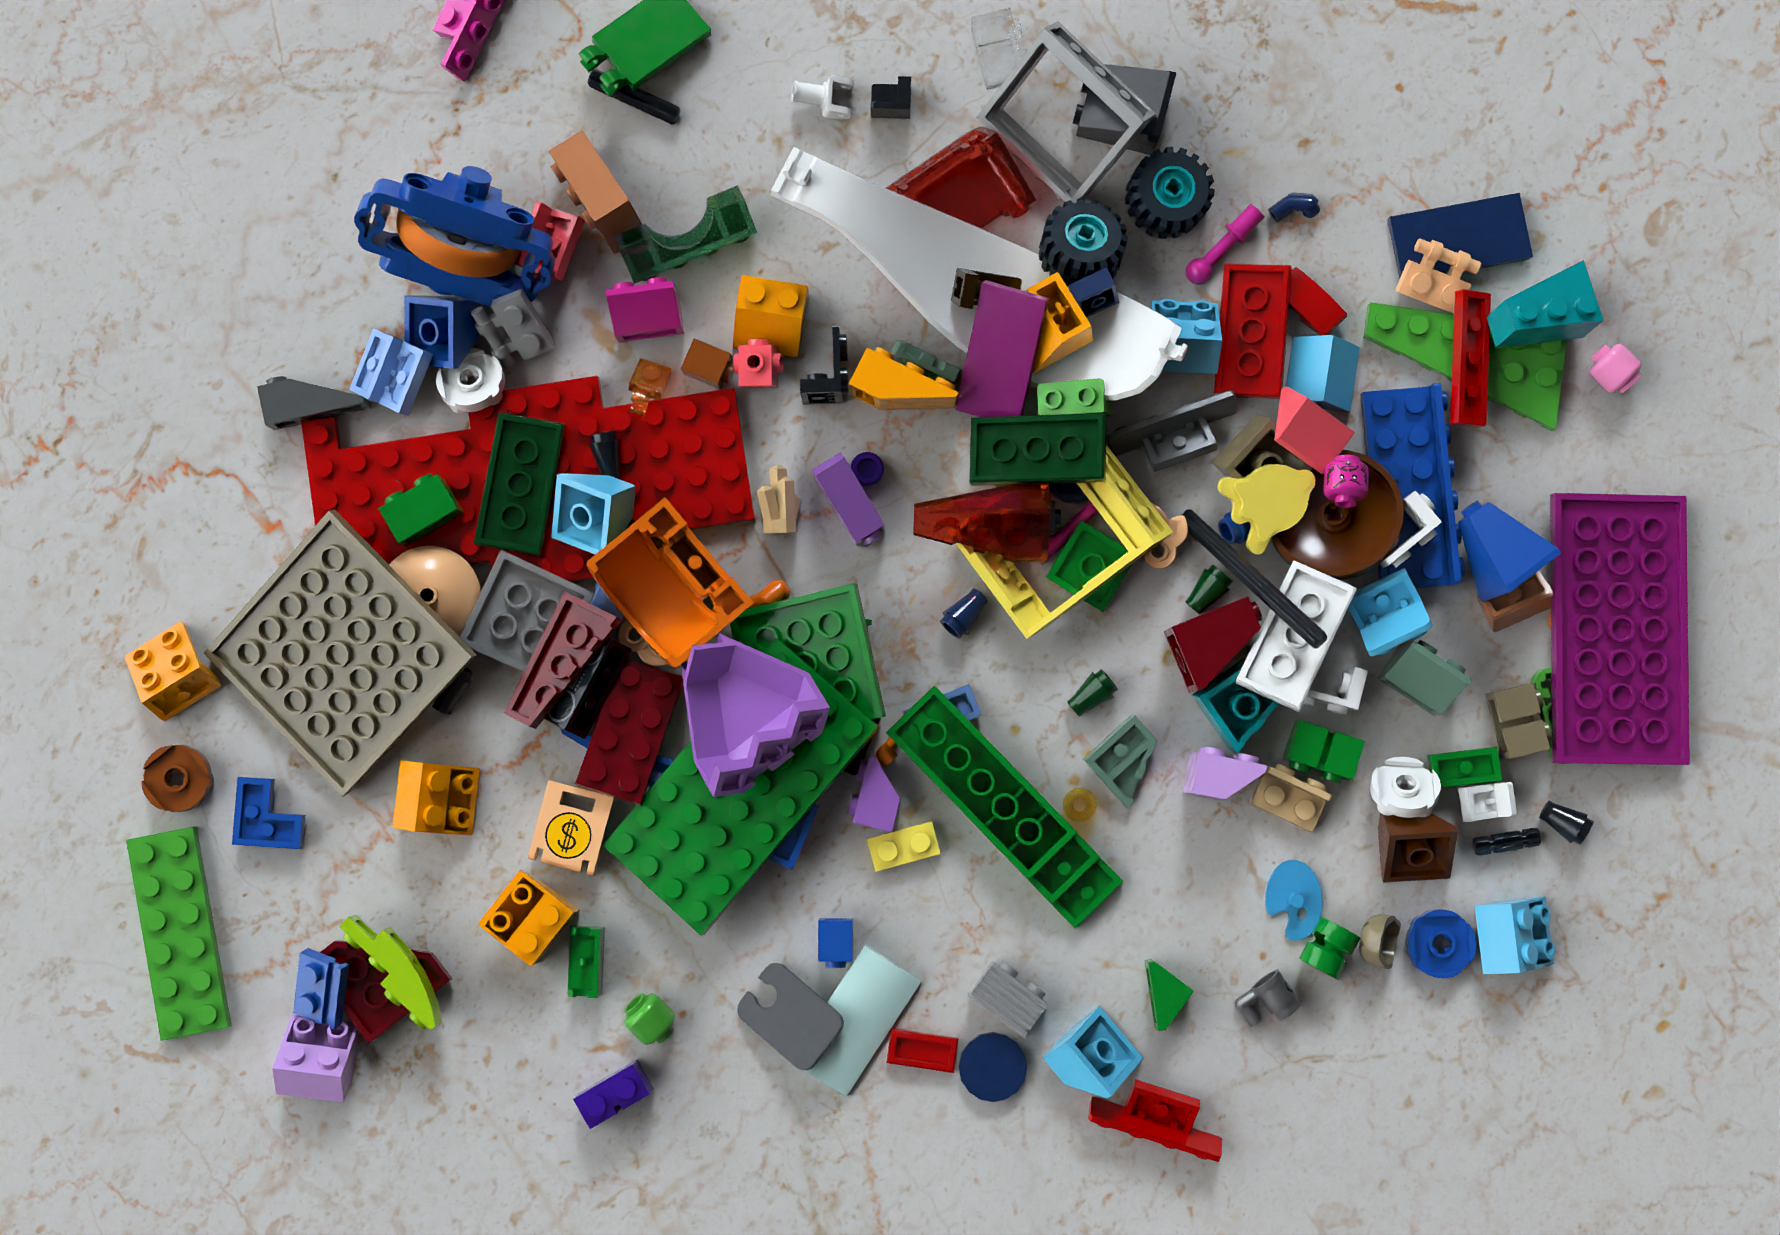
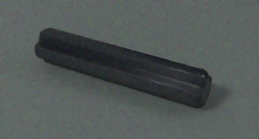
[587,69,680,124]

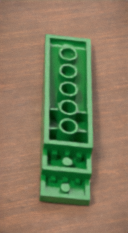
[886,685,1123,928]

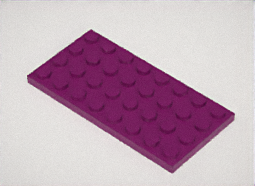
[1550,493,1690,765]

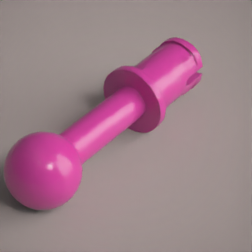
[1186,204,1265,285]

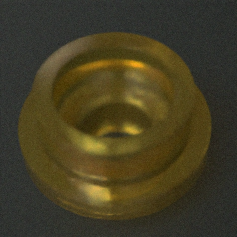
[1063,788,1097,822]

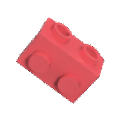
[515,201,585,282]

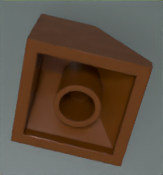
[1378,813,1458,883]

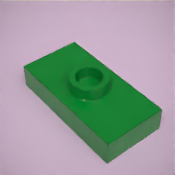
[1427,747,1502,788]

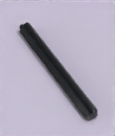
[1180,509,1327,649]

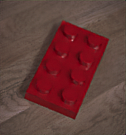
[575,659,683,806]

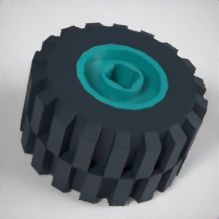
[1125,147,1215,239]
[1038,199,1128,287]

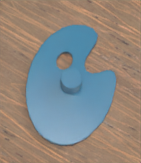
[1265,860,1323,941]

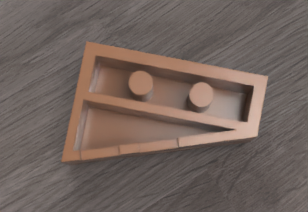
[549,130,647,254]

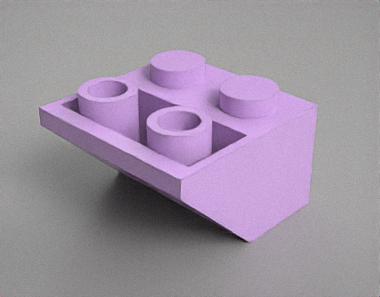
[1183,747,1267,799]
[272,1014,359,1103]

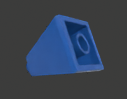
[1458,500,1561,602]

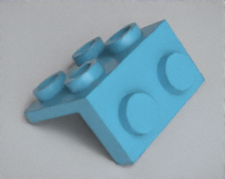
[1348,567,1433,656]

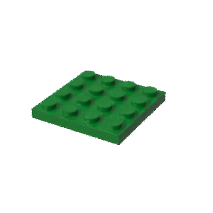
[730,583,886,720]

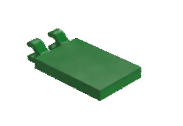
[579,0,711,96]

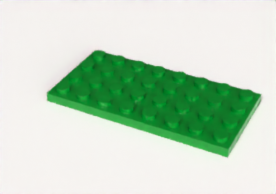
[603,639,880,936]

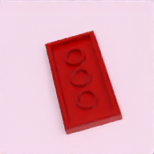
[1214,264,1292,399]

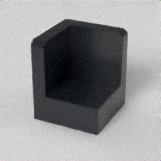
[870,76,911,119]

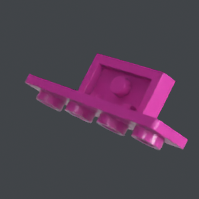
[433,0,505,81]

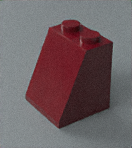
[1164,596,1262,693]

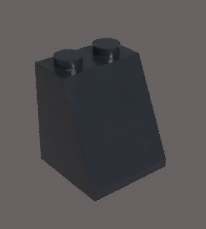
[1072,64,1177,155]

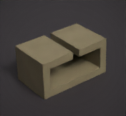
[1485,683,1552,759]

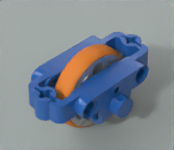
[354,166,555,307]

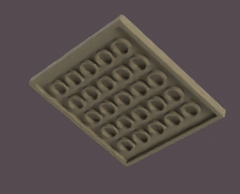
[204,510,477,797]

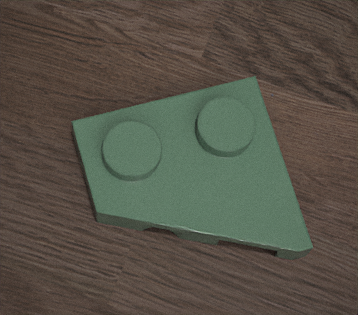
[891,340,962,382]
[1083,714,1157,808]

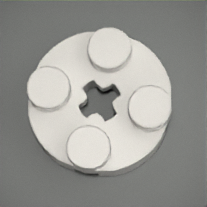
[436,348,505,414]
[1370,757,1441,818]

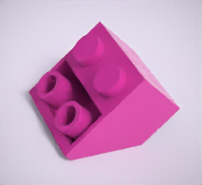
[606,277,684,343]

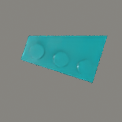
[1486,260,1604,348]

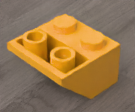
[1026,272,1093,374]
[392,760,480,835]
[477,870,579,967]

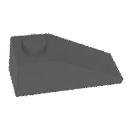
[257,376,371,430]

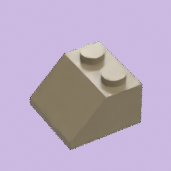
[1212,414,1312,479]

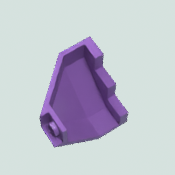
[681,633,830,797]

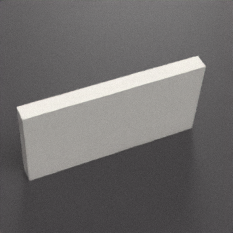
[1236,560,1357,712]

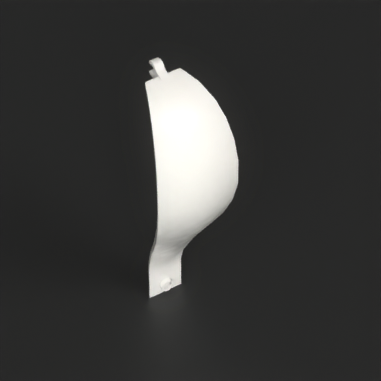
[770,147,1188,400]

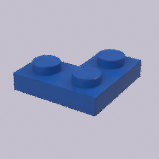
[232,777,306,849]

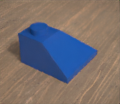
[404,295,481,369]

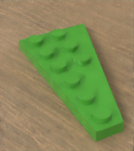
[1363,302,1567,431]

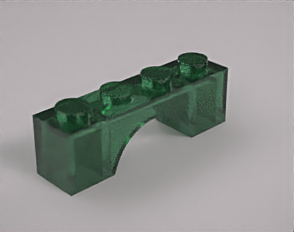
[614,185,757,284]

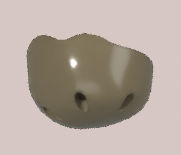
[1359,914,1401,969]

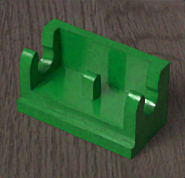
[567,926,605,998]

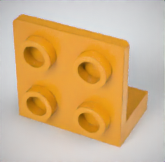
[125,622,221,722]

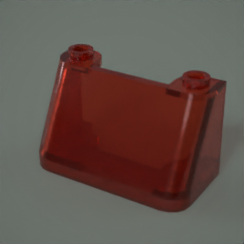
[886,127,1036,228]

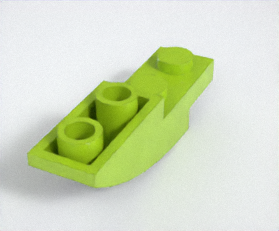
[339,915,442,1030]

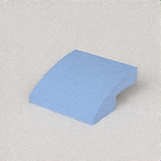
[349,328,433,416]

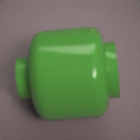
[624,993,675,1045]

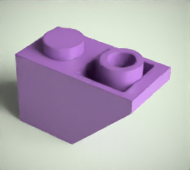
[848,756,900,832]

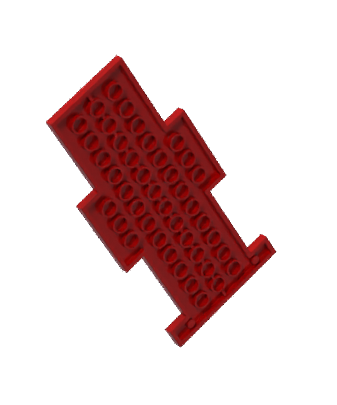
[301,376,755,582]

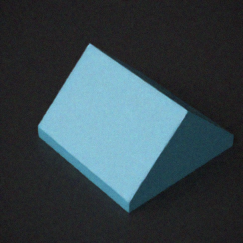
[1286,335,1360,413]

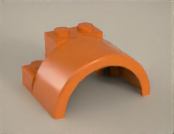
[587,497,754,668]

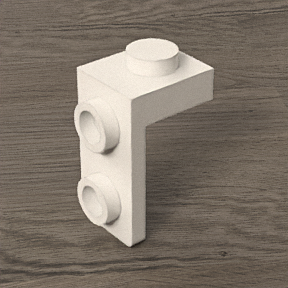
[1381,491,1442,568]

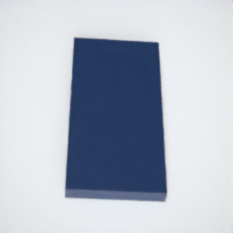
[1387,193,1533,279]

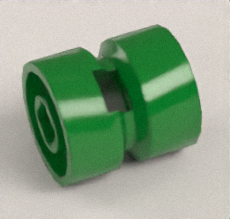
[1299,917,1360,980]

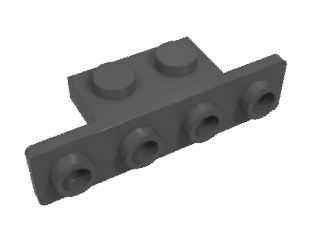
[1107,390,1236,472]

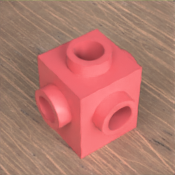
[733,339,784,388]

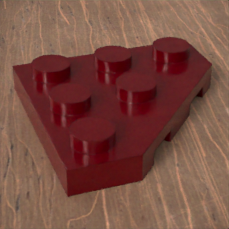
[320,940,452,1044]

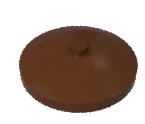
[1271,450,1404,580]

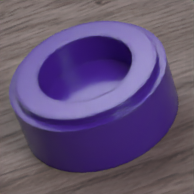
[851,452,884,487]

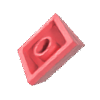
[1274,386,1355,474]

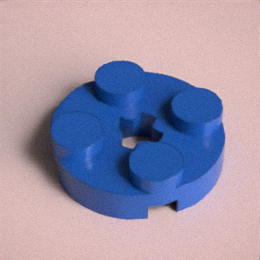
[1405,909,1477,978]

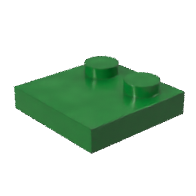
[1045,520,1133,612]

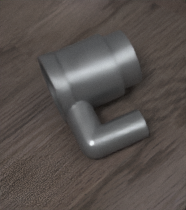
[1235,969,1301,1027]

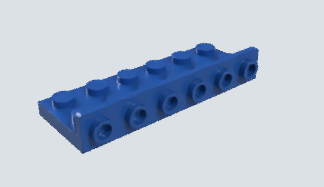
[1360,383,1465,589]

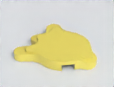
[1218,464,1315,555]

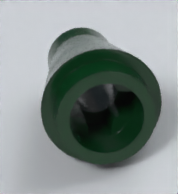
[1185,564,1233,614]
[1067,669,1118,717]

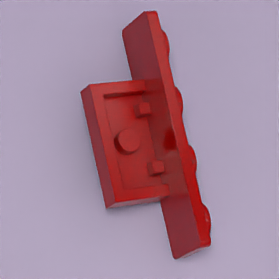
[1088,1079,1222,1162]

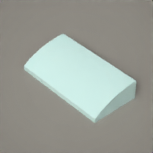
[804,944,921,1096]

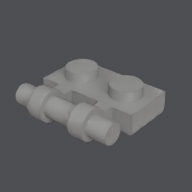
[471,288,555,368]

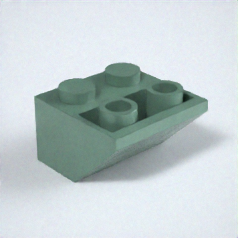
[1377,640,1472,716]

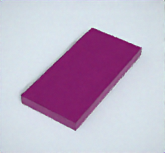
[955,280,1049,417]

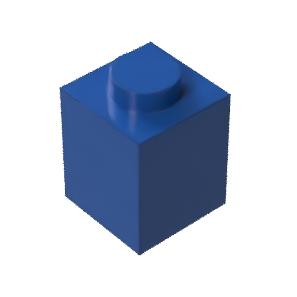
[818,918,853,968]

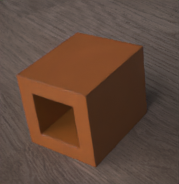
[681,338,734,390]

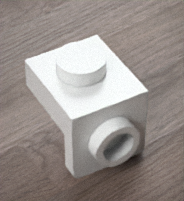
[1458,782,1517,822]

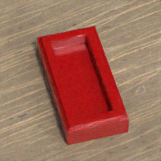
[886,1028,959,1073]

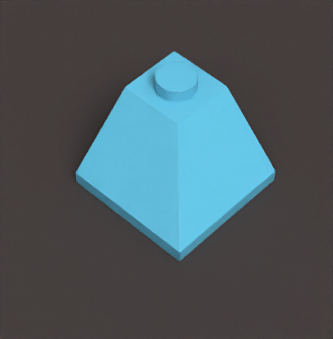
[551,473,636,554]
[1043,1006,1143,1099]

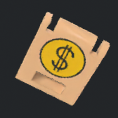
[528,780,615,876]

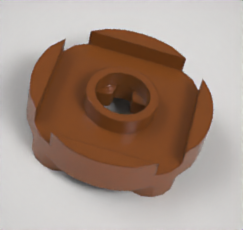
[141,745,214,812]

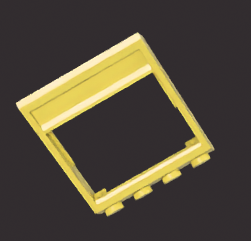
[947,445,1174,639]

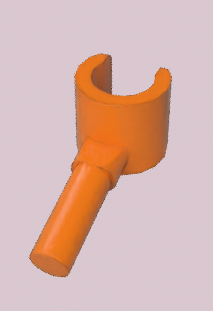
[875,738,898,767]

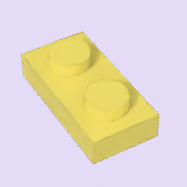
[867,821,941,872]

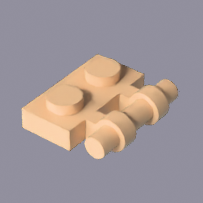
[1395,239,1481,314]

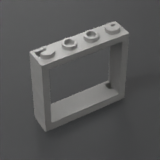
[976,21,1156,203]

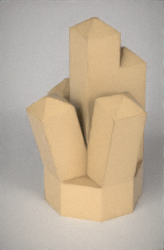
[757,465,801,533]

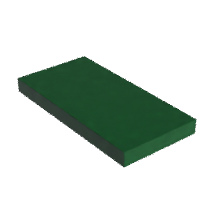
[473,412,566,557]
[969,413,1106,486]

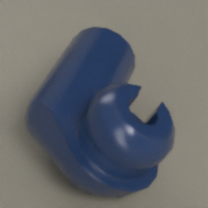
[1268,193,1320,222]

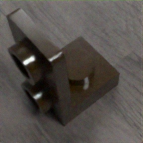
[951,268,1022,309]

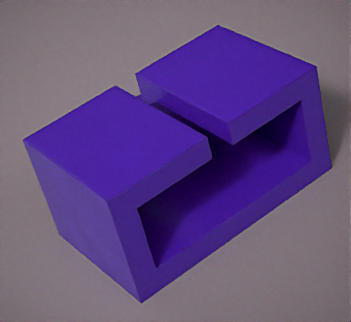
[573,1059,654,1129]

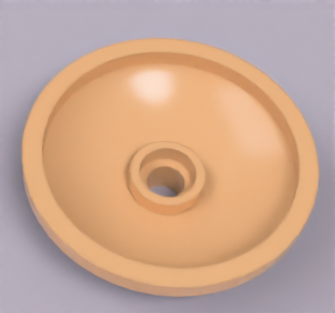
[389,546,481,637]

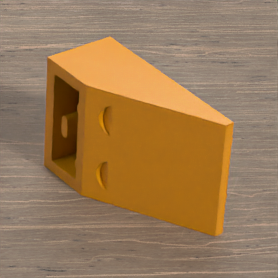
[849,347,959,410]

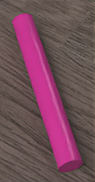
[1033,502,1098,565]

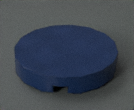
[959,1032,1027,1102]

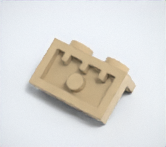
[1249,763,1333,832]

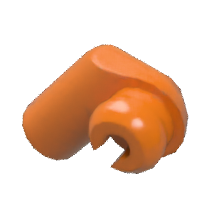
[747,580,791,609]

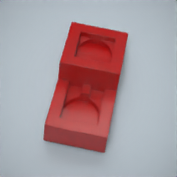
[1289,267,1347,336]

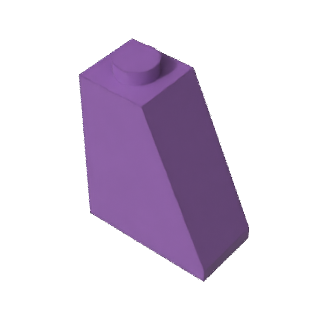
[812,452,885,547]

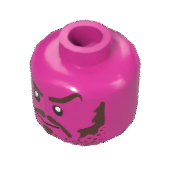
[1324,455,1369,508]

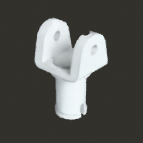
[791,75,854,120]

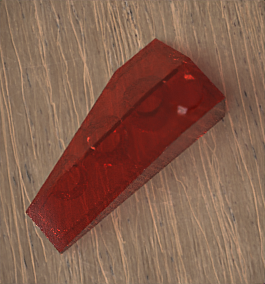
[913,484,1051,562]

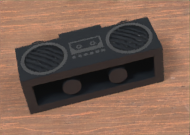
[544,637,632,739]

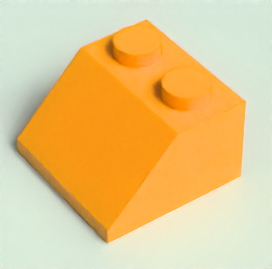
[732,275,809,359]

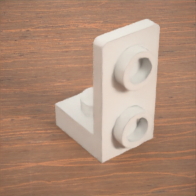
[1303,667,1368,715]

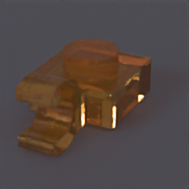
[628,358,672,416]

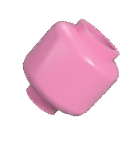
[1590,343,1642,394]

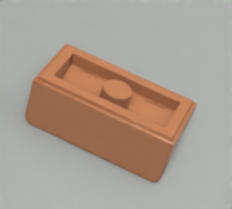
[1477,571,1553,632]

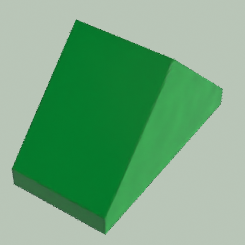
[1145,959,1194,1031]

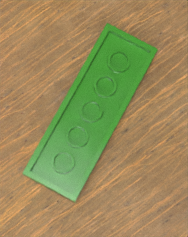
[126,826,232,1041]

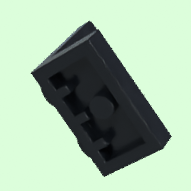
[800,325,849,405]

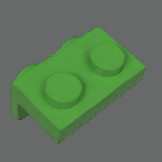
[1037,378,1114,416]

